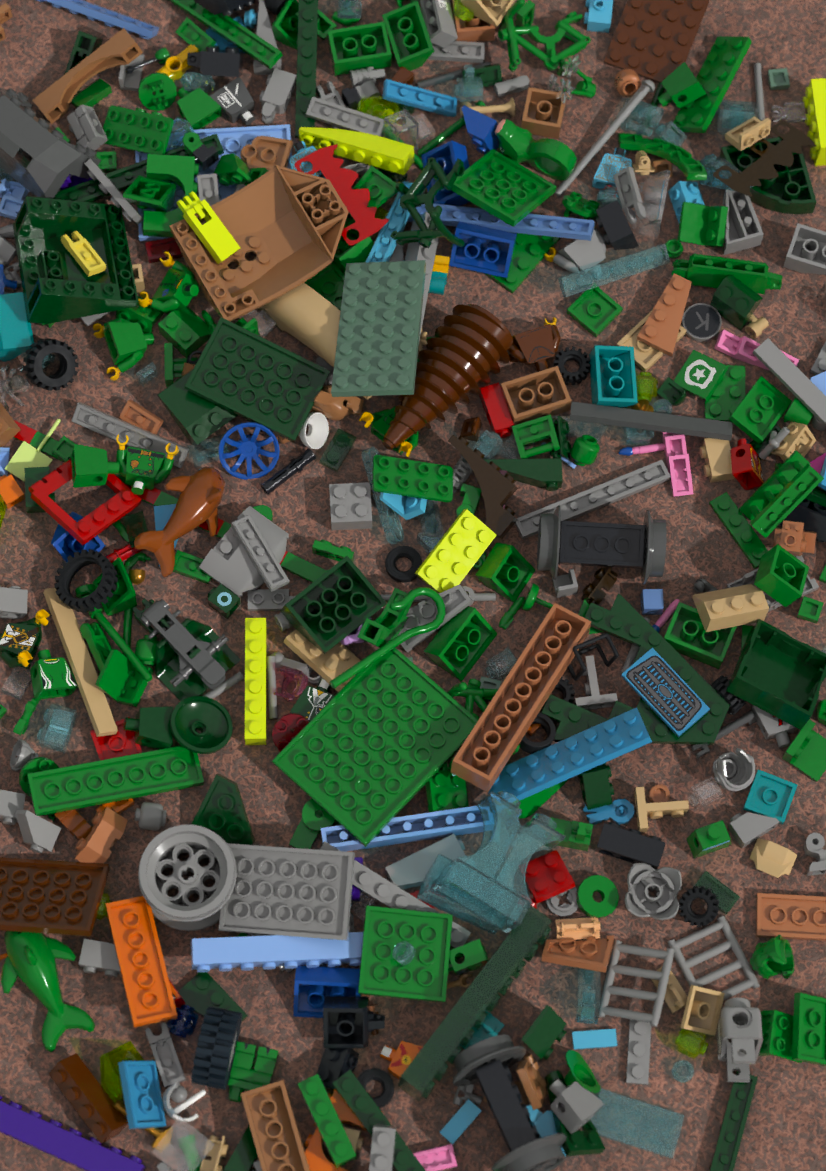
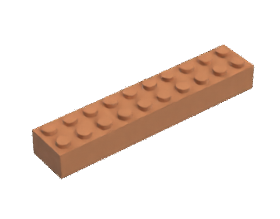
[451,603,591,792]

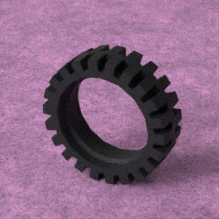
[54,549,118,613]

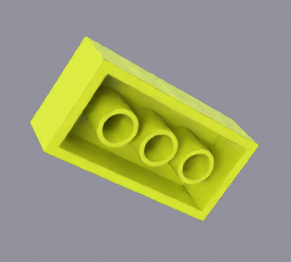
[802,78,826,166]

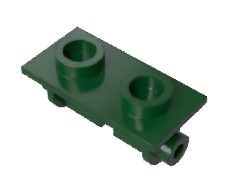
[549,416,571,460]

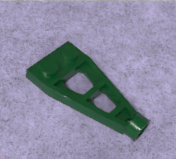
[545,1070,605,1156]

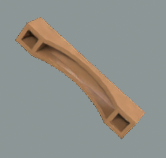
[33,28,143,124]

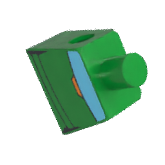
[686,820,732,859]

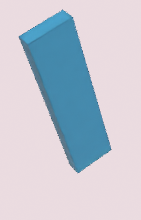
[382,79,457,117]

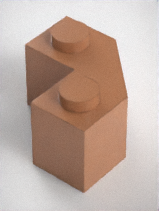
[75,807,128,864]

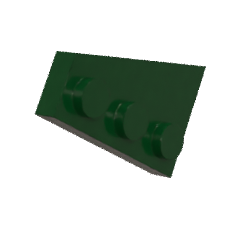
[178,972,248,1021]

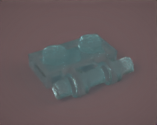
[620,97,664,137]

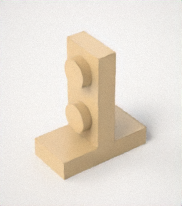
[634,787,689,833]

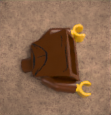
[507,317,561,372]

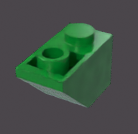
[213,153,252,186]

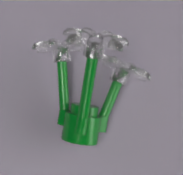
[545,55,596,104]

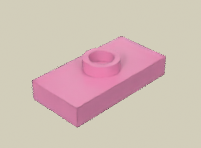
[413,1144,457,1171]

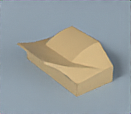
[749,838,797,878]

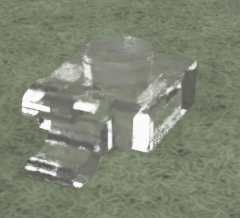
[245,310,277,338]

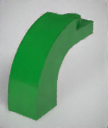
[357,588,414,648]

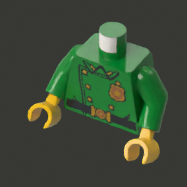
[116,434,179,495]

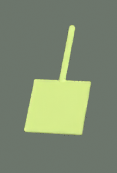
[4,419,61,482]

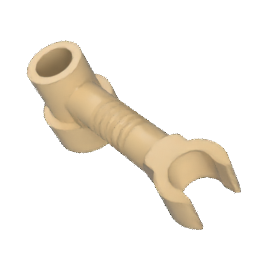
[745,314,769,339]

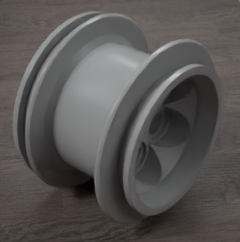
[138,824,237,931]

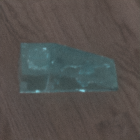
[699,154,754,191]
[576,968,600,1024]

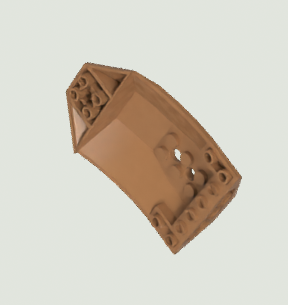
[169,165,348,321]

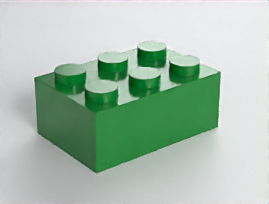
[328,22,392,76]
[664,602,737,669]

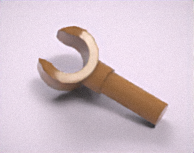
[447,974,475,989]

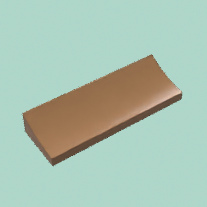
[241,1080,310,1171]

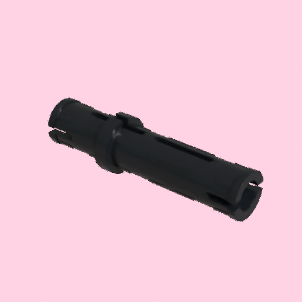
[260,448,316,495]

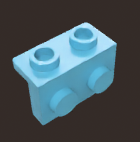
[668,181,705,224]

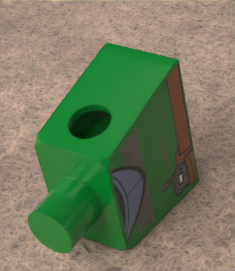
[448,939,490,976]

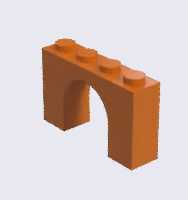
[304,1090,383,1171]

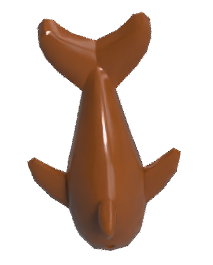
[134,466,225,577]

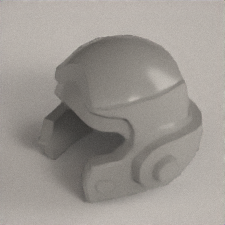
[713,748,755,792]

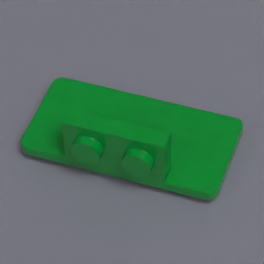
[103,105,174,155]
[372,455,453,503]

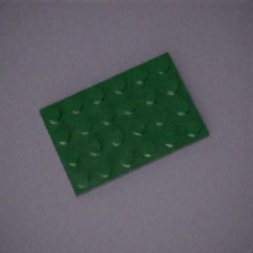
[184,317,330,442]

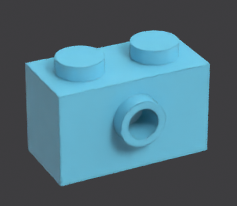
[584,0,613,33]

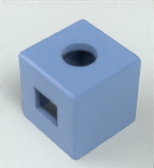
[641,589,664,615]

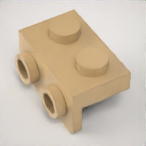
[725,116,771,151]

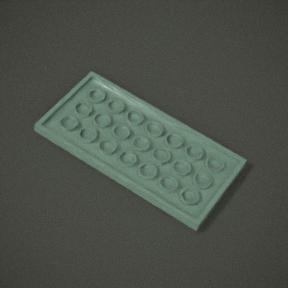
[331,260,426,397]

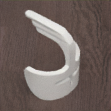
[162,1083,206,1122]

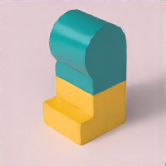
[428,255,450,295]

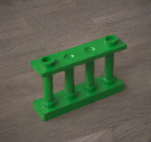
[739,450,824,538]

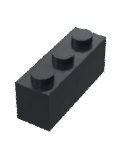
[596,822,666,870]

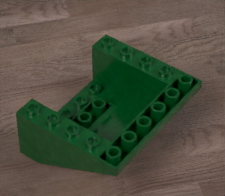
[13,196,138,324]

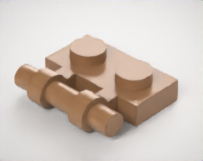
[516,1053,548,1110]

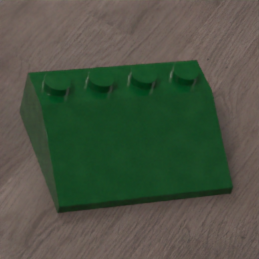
[157,368,238,445]
[280,556,387,654]

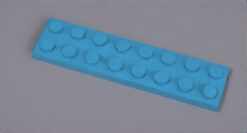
[488,707,652,811]

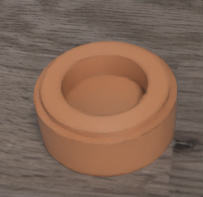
[648,784,670,803]

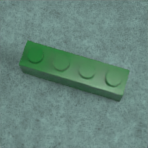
[298,1074,357,1168]

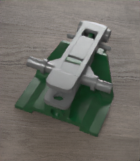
[132,598,241,702]

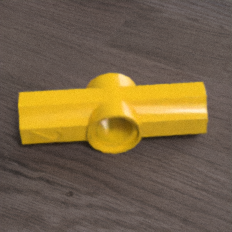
[156,44,200,92]

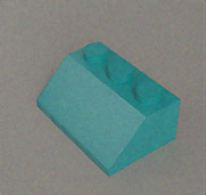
[0,292,34,362]
[589,345,638,408]

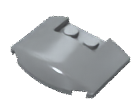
[199,506,289,597]

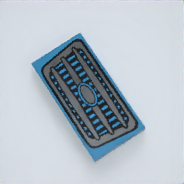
[621,647,710,737]

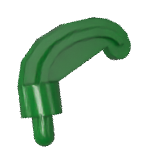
[124,553,151,576]

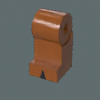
[54,809,92,840]

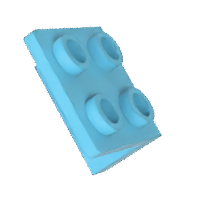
[380,492,427,520]

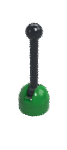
[126,47,170,74]

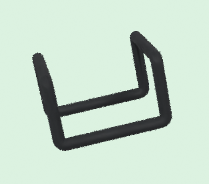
[568,633,619,681]

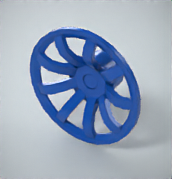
[218,422,280,480]

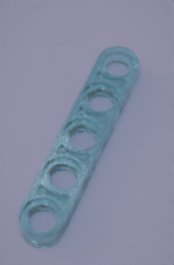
[362,447,404,545]

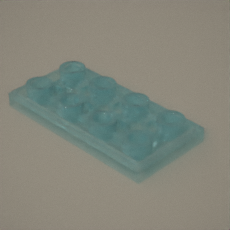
[591,1089,685,1159]

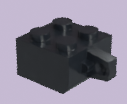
[187,46,243,77]
[323,996,385,1048]

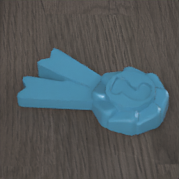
[583,799,634,825]

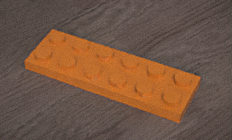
[105,896,177,1027]

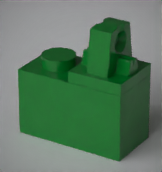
[546,817,593,851]

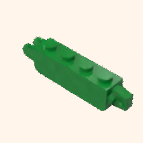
[671,254,782,294]

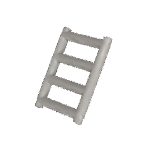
[667,915,760,1001]
[597,940,675,1027]

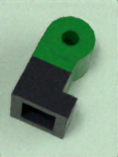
[183,132,219,171]

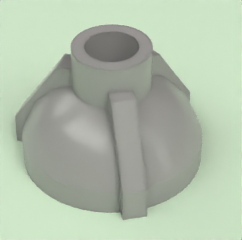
[10,739,38,771]

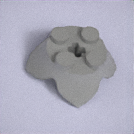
[625,863,682,920]

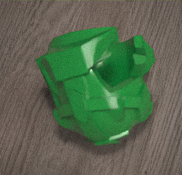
[750,934,794,979]

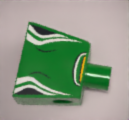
[30,649,78,700]

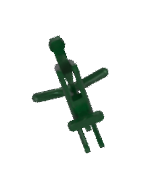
[391,157,465,248]

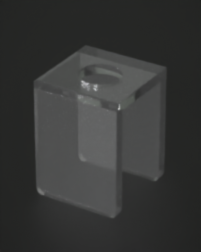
[384,110,419,150]

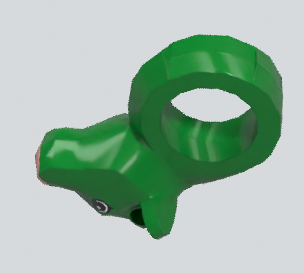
[495,119,577,181]

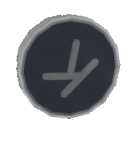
[681,303,722,342]

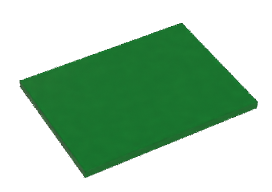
[272,642,478,847]

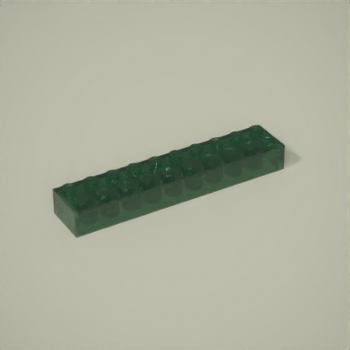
[398,905,552,1102]

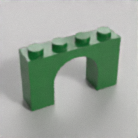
[143,154,199,238]

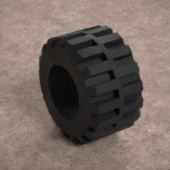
[23,338,79,391]

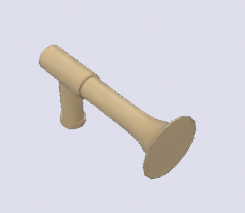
[460,97,515,118]

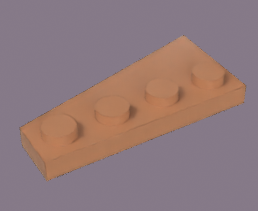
[637,273,692,357]

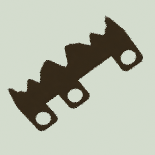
[713,121,817,197]

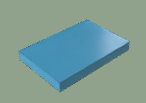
[118,1060,167,1129]

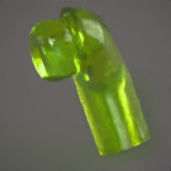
[454,0,473,21]

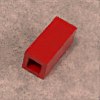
[479,382,514,438]

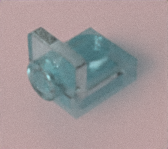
[652,121,687,147]

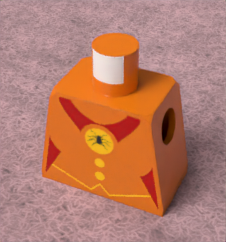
[380,1041,435,1091]

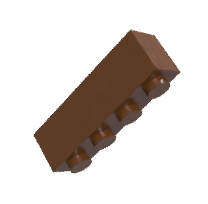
[49,1053,128,1144]

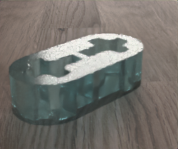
[180,72,216,93]

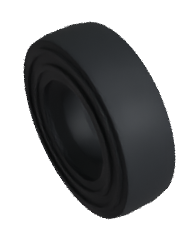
[385,546,422,583]
[357,1068,394,1108]

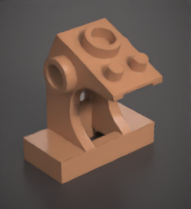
[773,520,817,556]

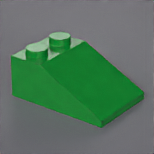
[123,176,177,212]

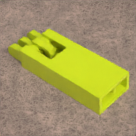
[177,191,240,264]

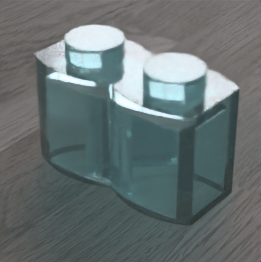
[37,704,77,753]

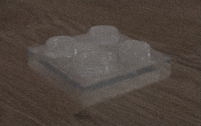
[151,1117,215,1171]

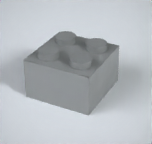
[329,482,372,531]

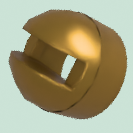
[129,569,145,585]

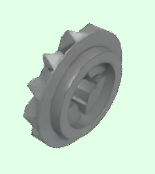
[546,887,579,917]

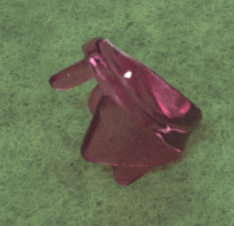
[273,668,308,702]

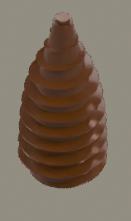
[382,304,513,450]

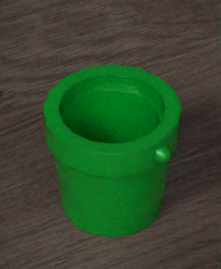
[783,397,814,425]

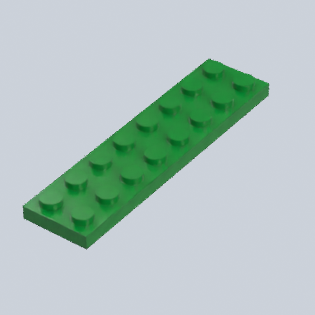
[27,746,204,816]

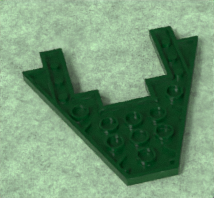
[542,594,730,745]

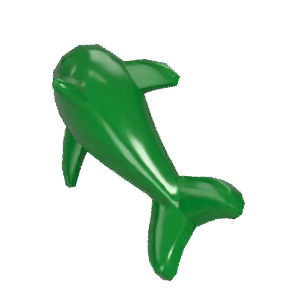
[1,931,95,1052]

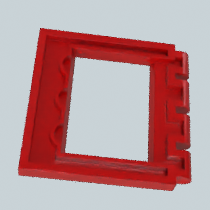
[28,460,142,545]

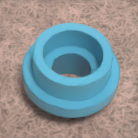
[244,9,258,29]

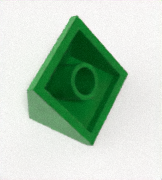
[272,0,299,50]
[93,558,137,616]

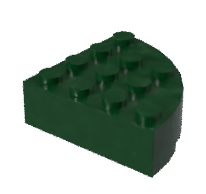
[718,137,817,215]

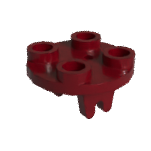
[272,713,310,752]

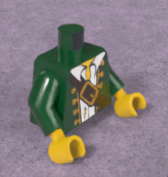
[0,609,50,670]

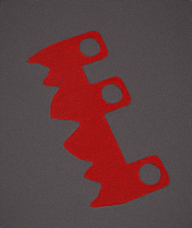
[294,145,390,246]

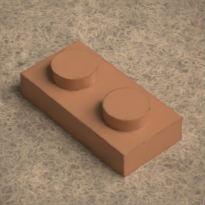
[119,400,163,435]

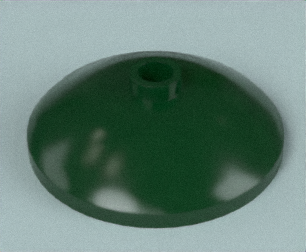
[170,696,233,754]

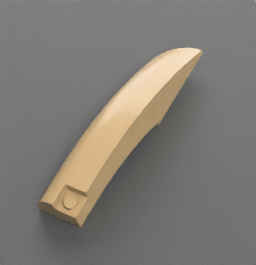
[252,256,372,400]

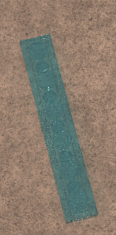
[558,244,670,297]

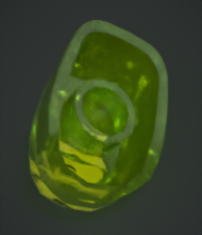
[357,96,400,126]

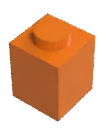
[0,474,25,509]

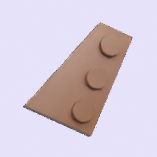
[542,935,615,973]

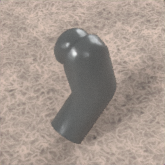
[693,578,718,593]

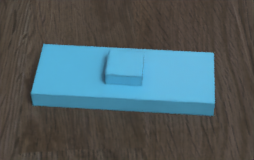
[572,1029,617,1050]
[439,1099,482,1144]

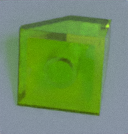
[100,1041,144,1103]

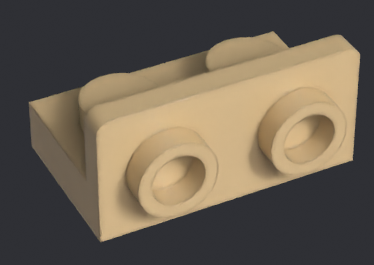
[771,422,816,462]

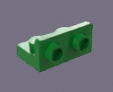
[116,295,164,333]

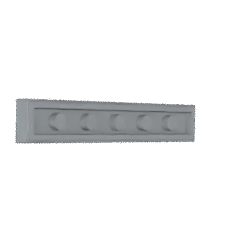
[71,402,189,468]

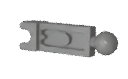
[145,1022,188,1103]

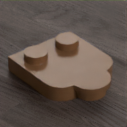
[240,136,293,171]

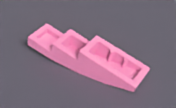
[714,329,799,371]
[662,415,694,497]

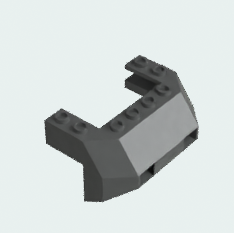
[0,88,101,199]

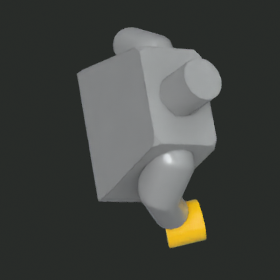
[544,226,606,280]

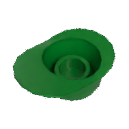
[565,1050,601,1093]

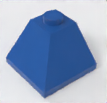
[51,511,105,572]

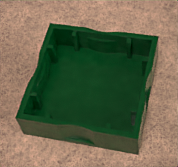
[726,619,826,730]

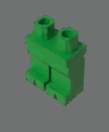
[228,1041,279,1103]

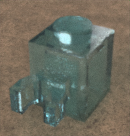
[454,64,483,102]
[472,429,503,459]

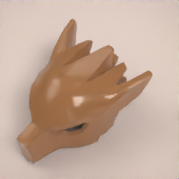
[310,385,364,421]

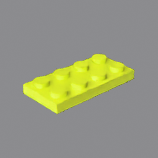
[415,509,497,594]

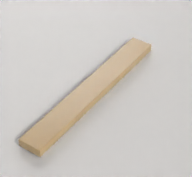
[43,588,118,737]

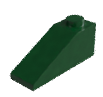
[64,31,103,93]

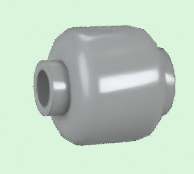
[134,802,167,831]

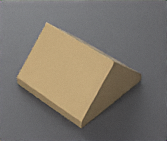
[681,985,725,1036]

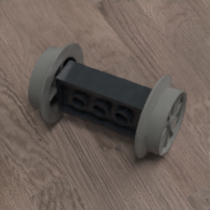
[537,505,667,585]
[452,1034,566,1171]

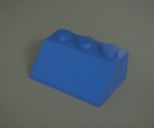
[421,140,470,206]
[449,221,517,278]
[293,965,360,1018]

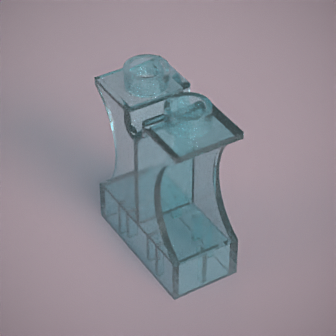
[433,791,566,933]

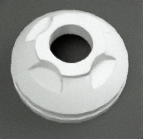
[299,412,329,449]

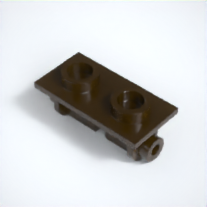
[581,567,618,605]

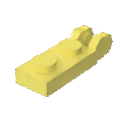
[61,231,106,277]

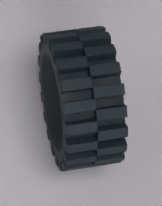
[191,1006,242,1090]

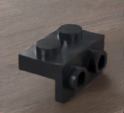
[316,1048,359,1090]

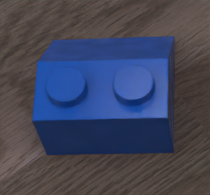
[462,105,499,155]

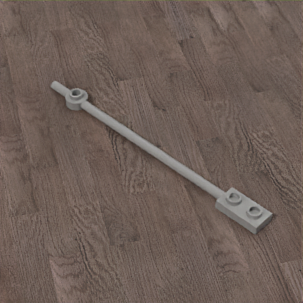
[248,586,496,611]

